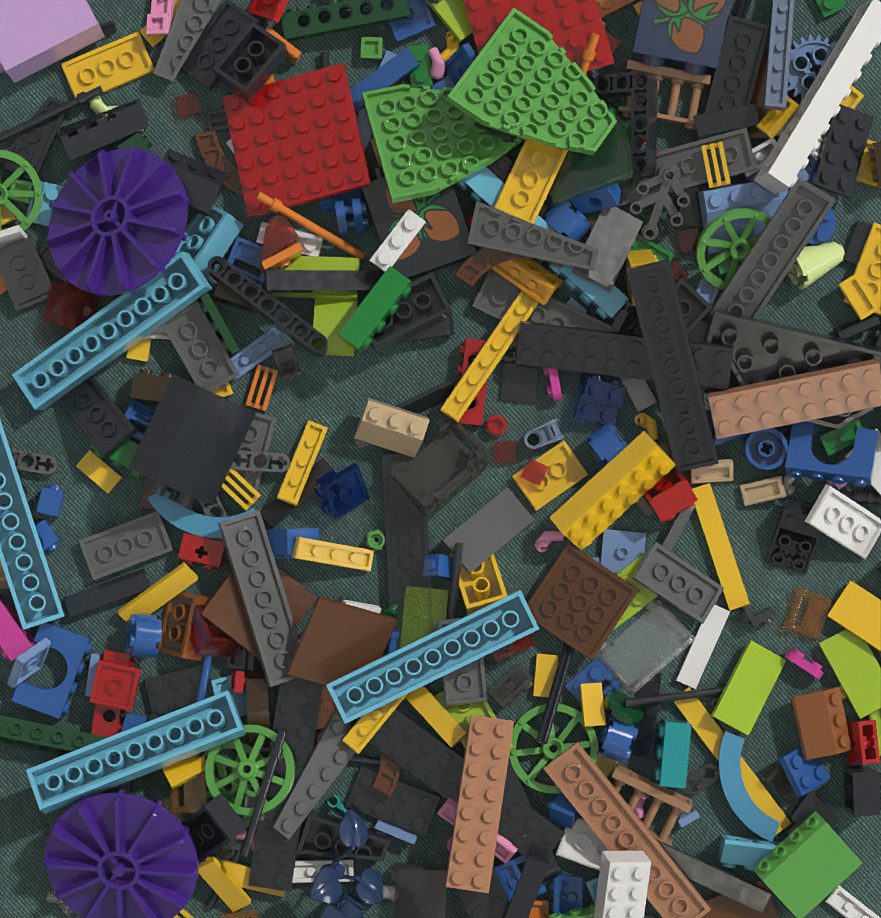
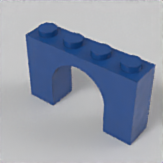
[785,421,879,487]
[11,622,93,719]

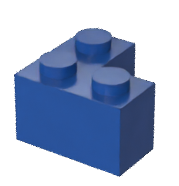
[266,528,319,559]

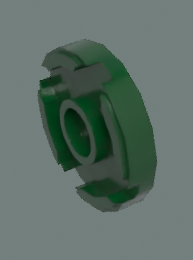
[603,690,643,725]

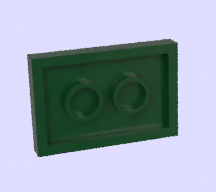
[199,293,241,354]

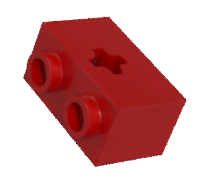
[178,533,225,570]
[847,720,880,765]

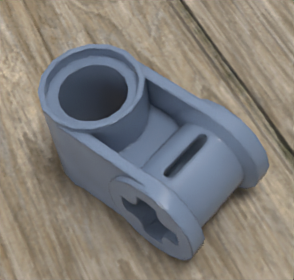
[523,418,565,450]

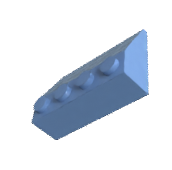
[697,181,788,254]

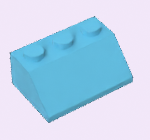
[174,205,244,278]
[718,834,781,870]

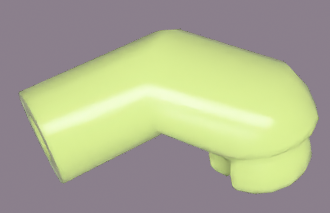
[89,96,117,114]

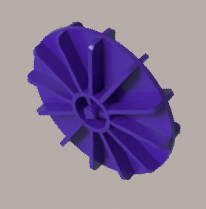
[45,146,190,296]
[44,789,199,918]

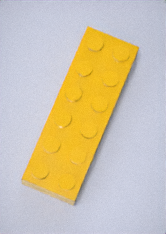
[549,431,676,551]

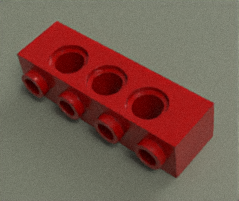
[456,338,487,426]
[91,649,135,737]

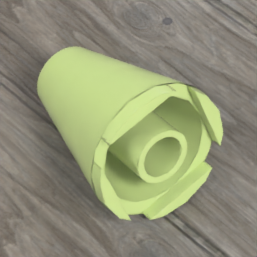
[787,242,845,290]

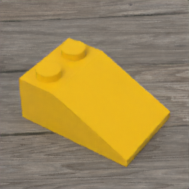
[449,553,507,615]

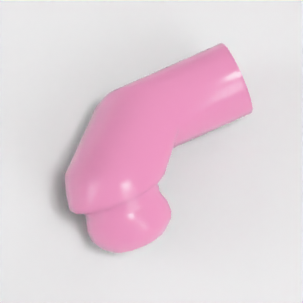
[634,793,650,819]

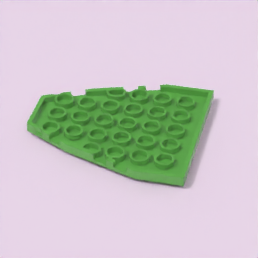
[446,8,617,155]
[362,84,525,203]

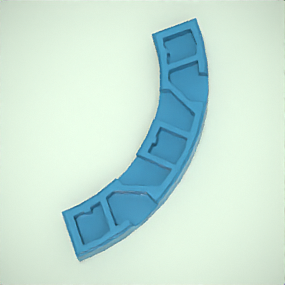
[148,489,255,539]
[719,730,780,842]

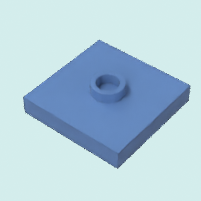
[600,529,646,573]
[7,638,51,688]

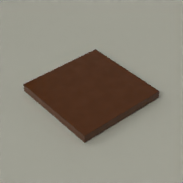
[528,543,639,661]
[200,567,317,661]
[286,596,397,685]

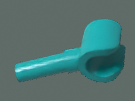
[327,795,347,814]

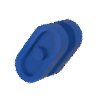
[335,197,369,236]

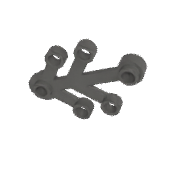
[630,163,690,240]

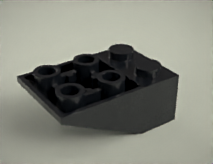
[765,498,821,575]

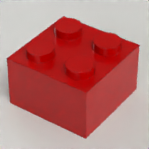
[643,468,698,522]

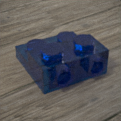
[572,374,627,426]
[314,463,370,519]

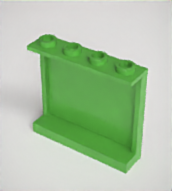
[752,811,862,918]

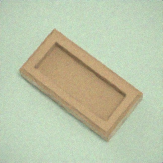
[690,459,733,484]
[740,476,786,506]

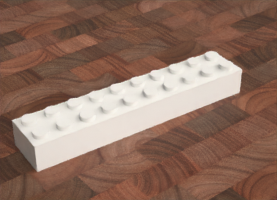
[754,0,881,195]

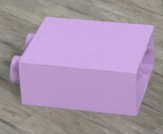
[0,0,105,83]

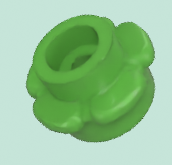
[366,530,386,550]

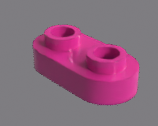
[543,367,562,401]
[784,648,824,680]

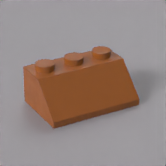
[156,591,211,661]
[791,687,852,760]

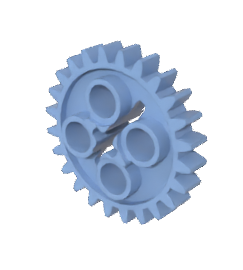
[787,35,836,102]

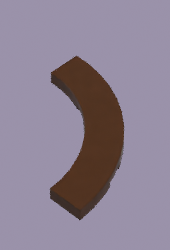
[195,130,244,198]
[455,247,564,287]
[372,751,401,798]

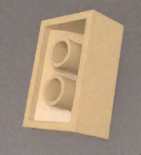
[354,397,430,458]

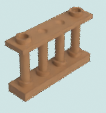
[617,60,711,131]
[612,764,693,846]

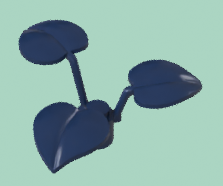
[309,810,384,904]

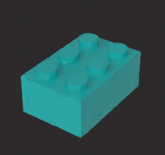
[653,719,692,789]

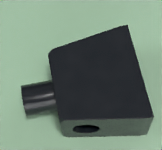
[787,791,839,835]

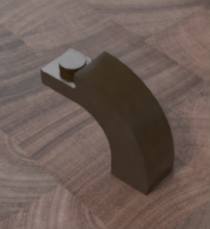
[246,666,271,743]

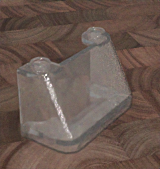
[596,599,695,695]

